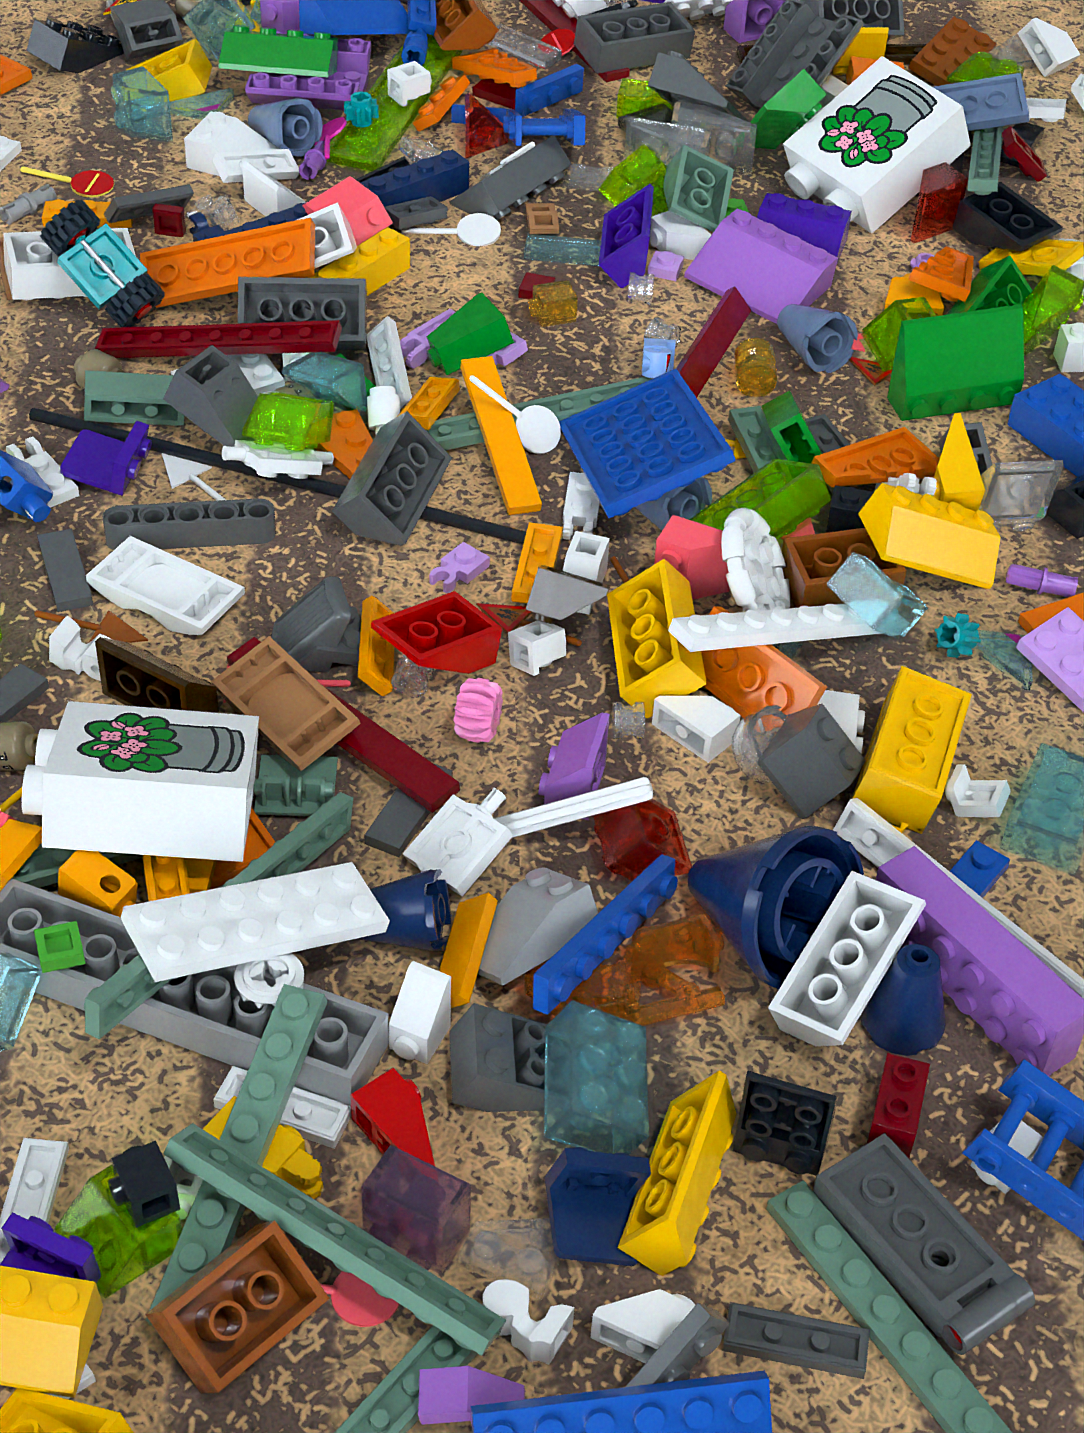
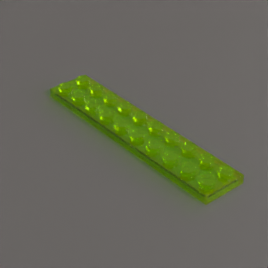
[326,34,463,171]

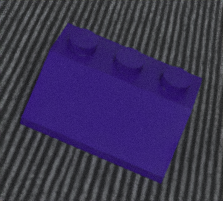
[599,184,654,288]
[757,193,852,265]

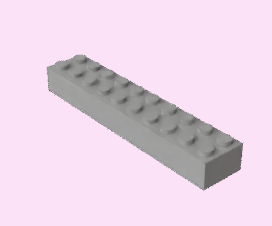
[0,878,389,1106]

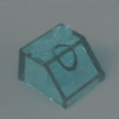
[111,66,173,142]

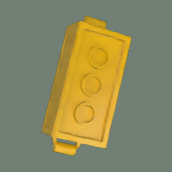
[852,666,972,834]

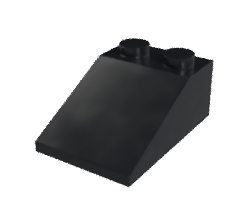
[952,181,1063,252]

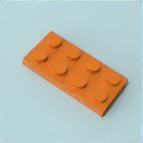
[701,606,827,740]

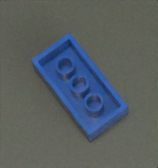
[1007,374,1084,477]

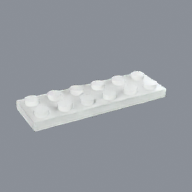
[120,862,390,982]

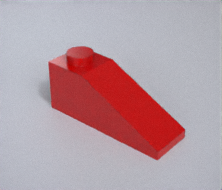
[350,1068,438,1209]

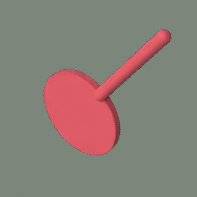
[320,1271,399,1327]

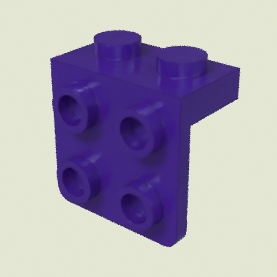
[60,420,152,496]
[0,1212,102,1283]

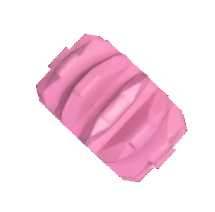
[453,678,503,743]

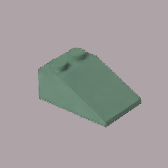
[663,144,734,232]

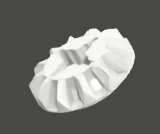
[234,953,304,1008]

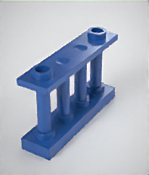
[503,109,585,146]
[962,1059,1084,1241]

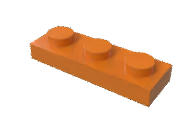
[412,74,470,132]

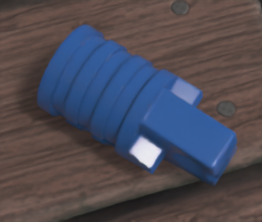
[401,28,428,66]

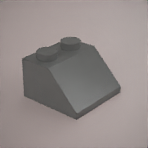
[757,703,866,819]

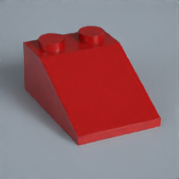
[371,591,503,674]

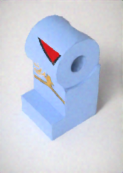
[642,338,676,378]

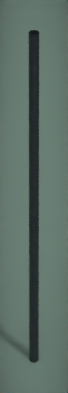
[29,407,527,544]

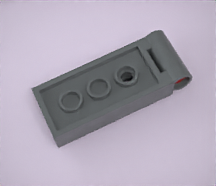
[813,1133,1035,1355]

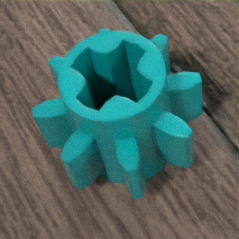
[344,92,379,128]
[935,613,981,658]

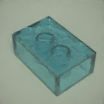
[1000,743,1084,876]
[544,1000,649,1155]

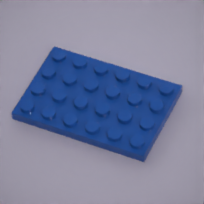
[559,369,736,519]

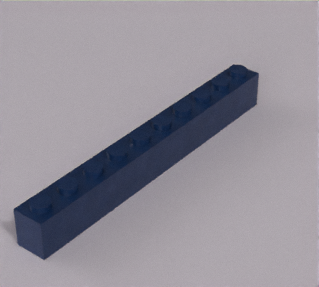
[204,149,469,240]

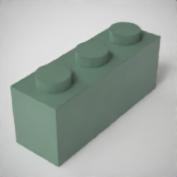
[84,370,184,426]

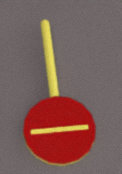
[20,167,114,197]

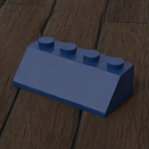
[299,0,415,35]

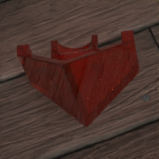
[465,93,508,159]

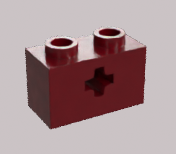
[866,1053,930,1158]

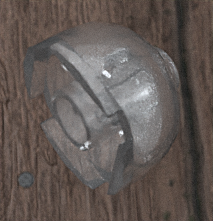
[732,705,789,784]

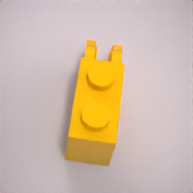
[203,1096,323,1199]

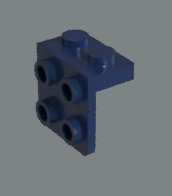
[544,1147,651,1266]

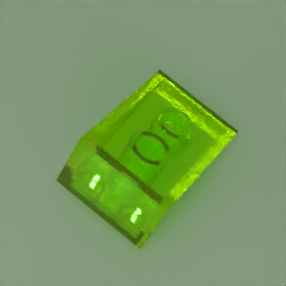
[1022,265,1084,355]

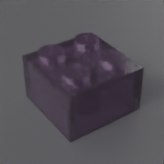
[361,1145,471,1276]

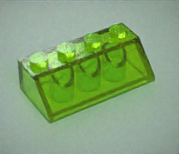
[689,459,831,540]

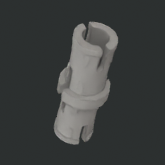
[0,184,57,225]

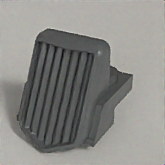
[271,576,361,672]

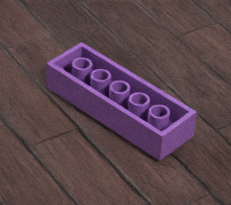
[876,846,1084,1076]

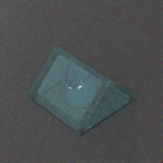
[182,0,256,61]
[281,352,367,412]

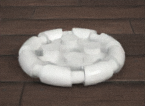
[721,508,791,612]

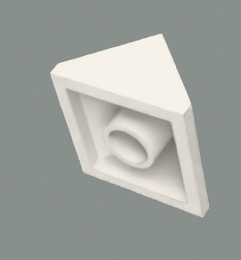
[242,161,306,217]

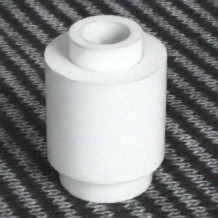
[367,386,400,435]

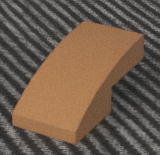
[525,203,559,234]

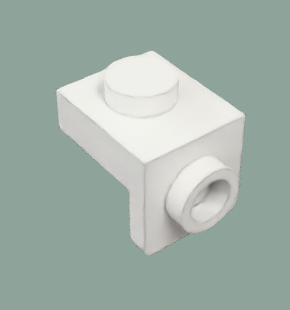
[945,764,1011,818]

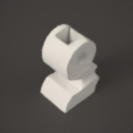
[49,616,111,681]
[483,1279,574,1365]

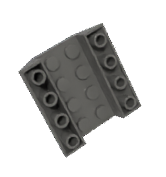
[725,0,864,110]

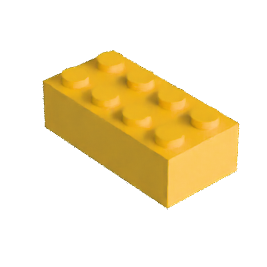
[607,559,707,718]

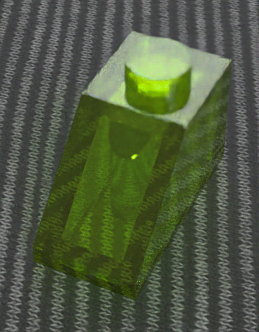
[616,78,674,121]

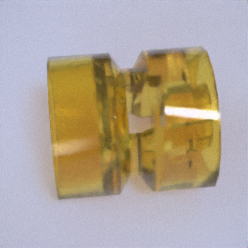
[734,338,777,397]

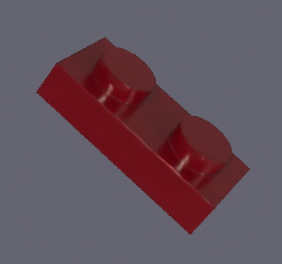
[1001,126,1047,182]

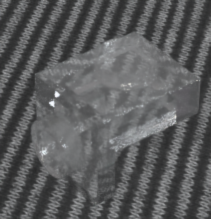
[186,195,239,231]

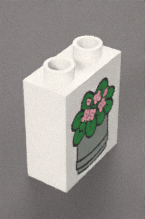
[783,56,971,233]
[22,701,259,862]

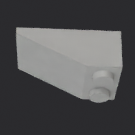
[478,868,598,986]

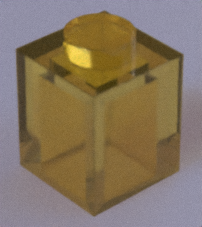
[529,280,578,327]

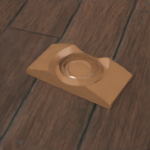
[211,636,361,771]

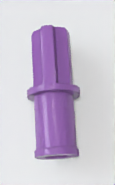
[299,141,331,180]
[1006,564,1078,597]

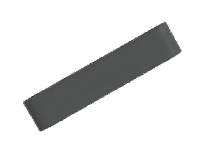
[102,498,276,550]

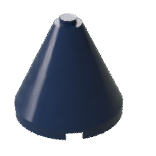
[688,826,864,989]

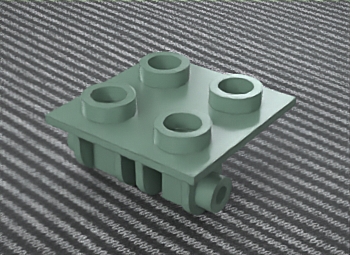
[254,755,338,816]

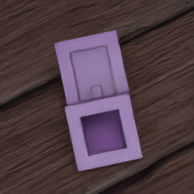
[418,1366,525,1425]

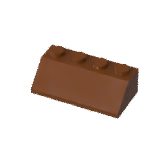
[433,0,499,51]

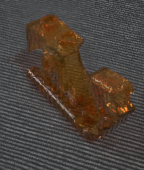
[524,913,725,1039]

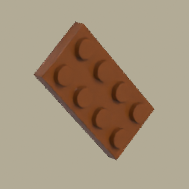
[908,17,997,86]

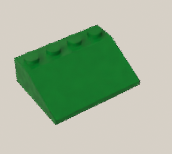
[887,304,1024,421]

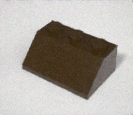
[95,637,219,713]

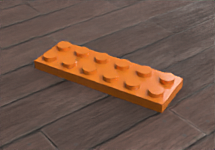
[140,217,315,308]

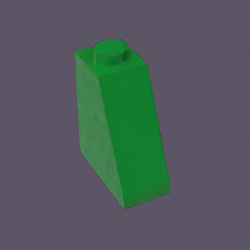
[426,292,514,375]
[761,390,822,484]

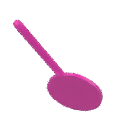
[314,117,347,160]

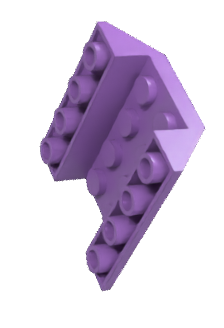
[245,32,371,110]

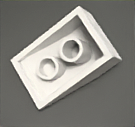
[184,111,279,176]

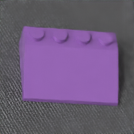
[684,208,838,324]

